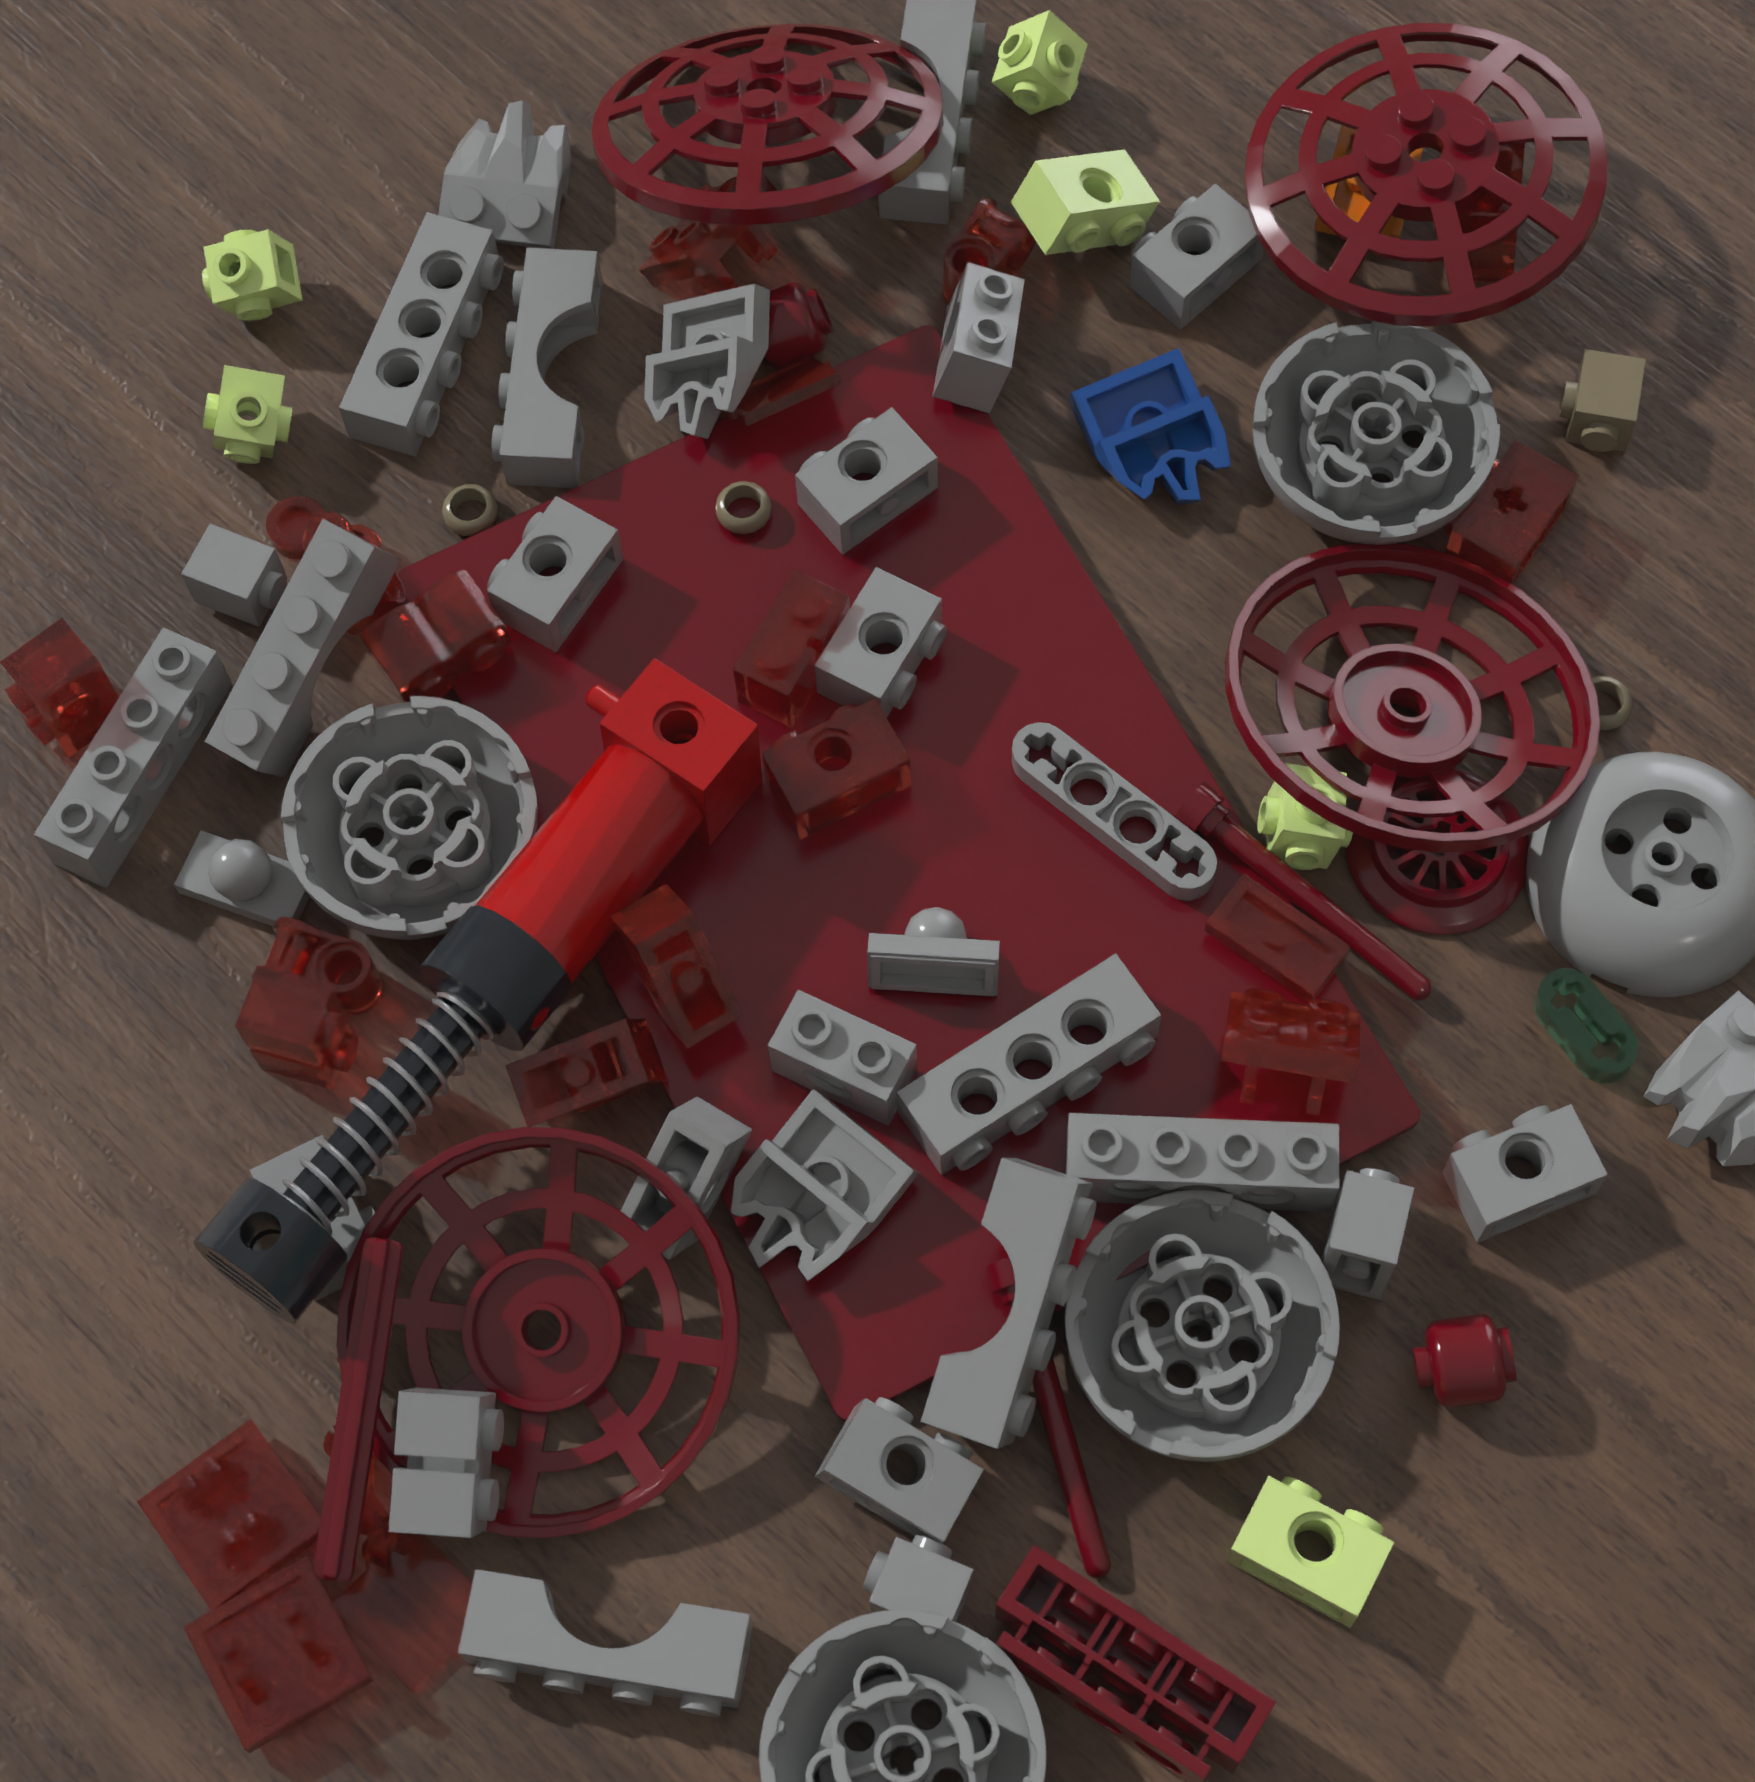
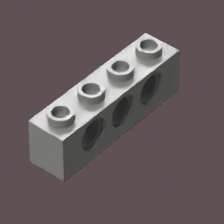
[339,212,504,457]
[34,627,232,889]
[896,953,1161,1175]
[1066,1113,1339,1212]

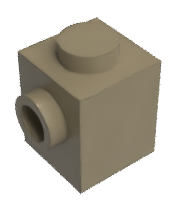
[1558,349,1646,452]

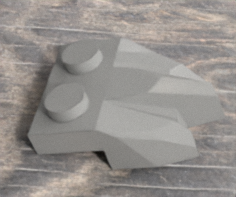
[438,100,572,249]
[644,284,770,439]
[1643,990,1755,1166]
[731,1089,919,1281]

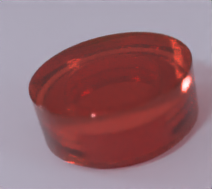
[266,496,328,559]

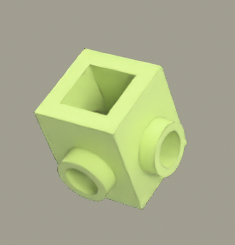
[992,10,1088,115]
[202,229,302,321]
[203,365,293,464]
[1257,763,1353,870]

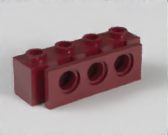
[995,1545,1276,1782]

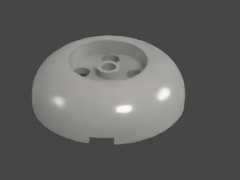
[1253,321,1500,545]
[281,696,538,940]
[1525,752,1755,997]
[1065,1190,1340,1462]
[759,1609,1046,1782]

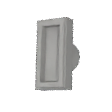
[174,830,310,934]
[867,907,1000,996]

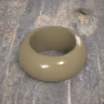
[715,481,772,535]
[442,484,498,537]
[1591,676,1632,731]

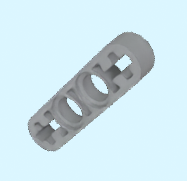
[1012,722,1217,901]

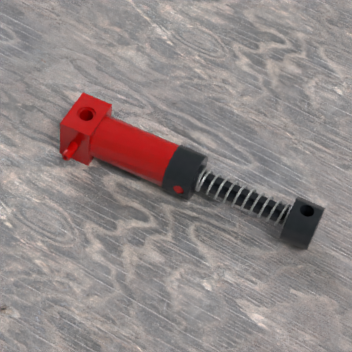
[194,658,762,1324]

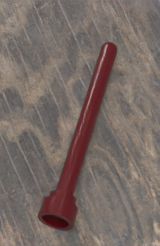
[1174,781,1432,1001]
[986,1258,1111,1579]

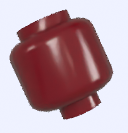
[764,282,833,370]
[1413,1314,1516,1408]

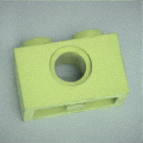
[1011,149,1160,255]
[1226,1476,1394,1628]

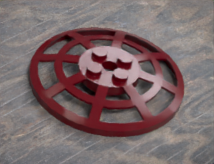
[1245,23,1608,326]
[591,24,944,225]
[1224,543,1600,853]
[336,1127,740,1538]

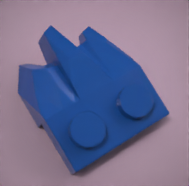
[1067,348,1231,505]

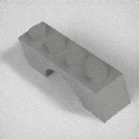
[878,0,986,225]
[492,248,603,488]
[205,519,401,779]
[921,1158,1096,1449]
[458,1569,754,1717]

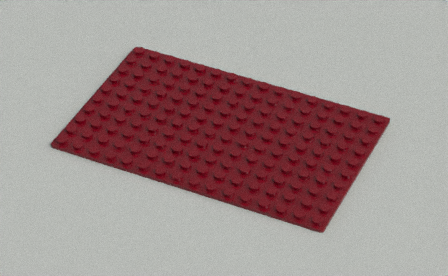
[397,325,1420,1422]

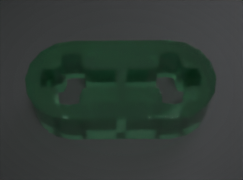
[1533,968,1639,1083]

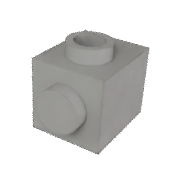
[181,524,287,627]
[863,1535,973,1635]

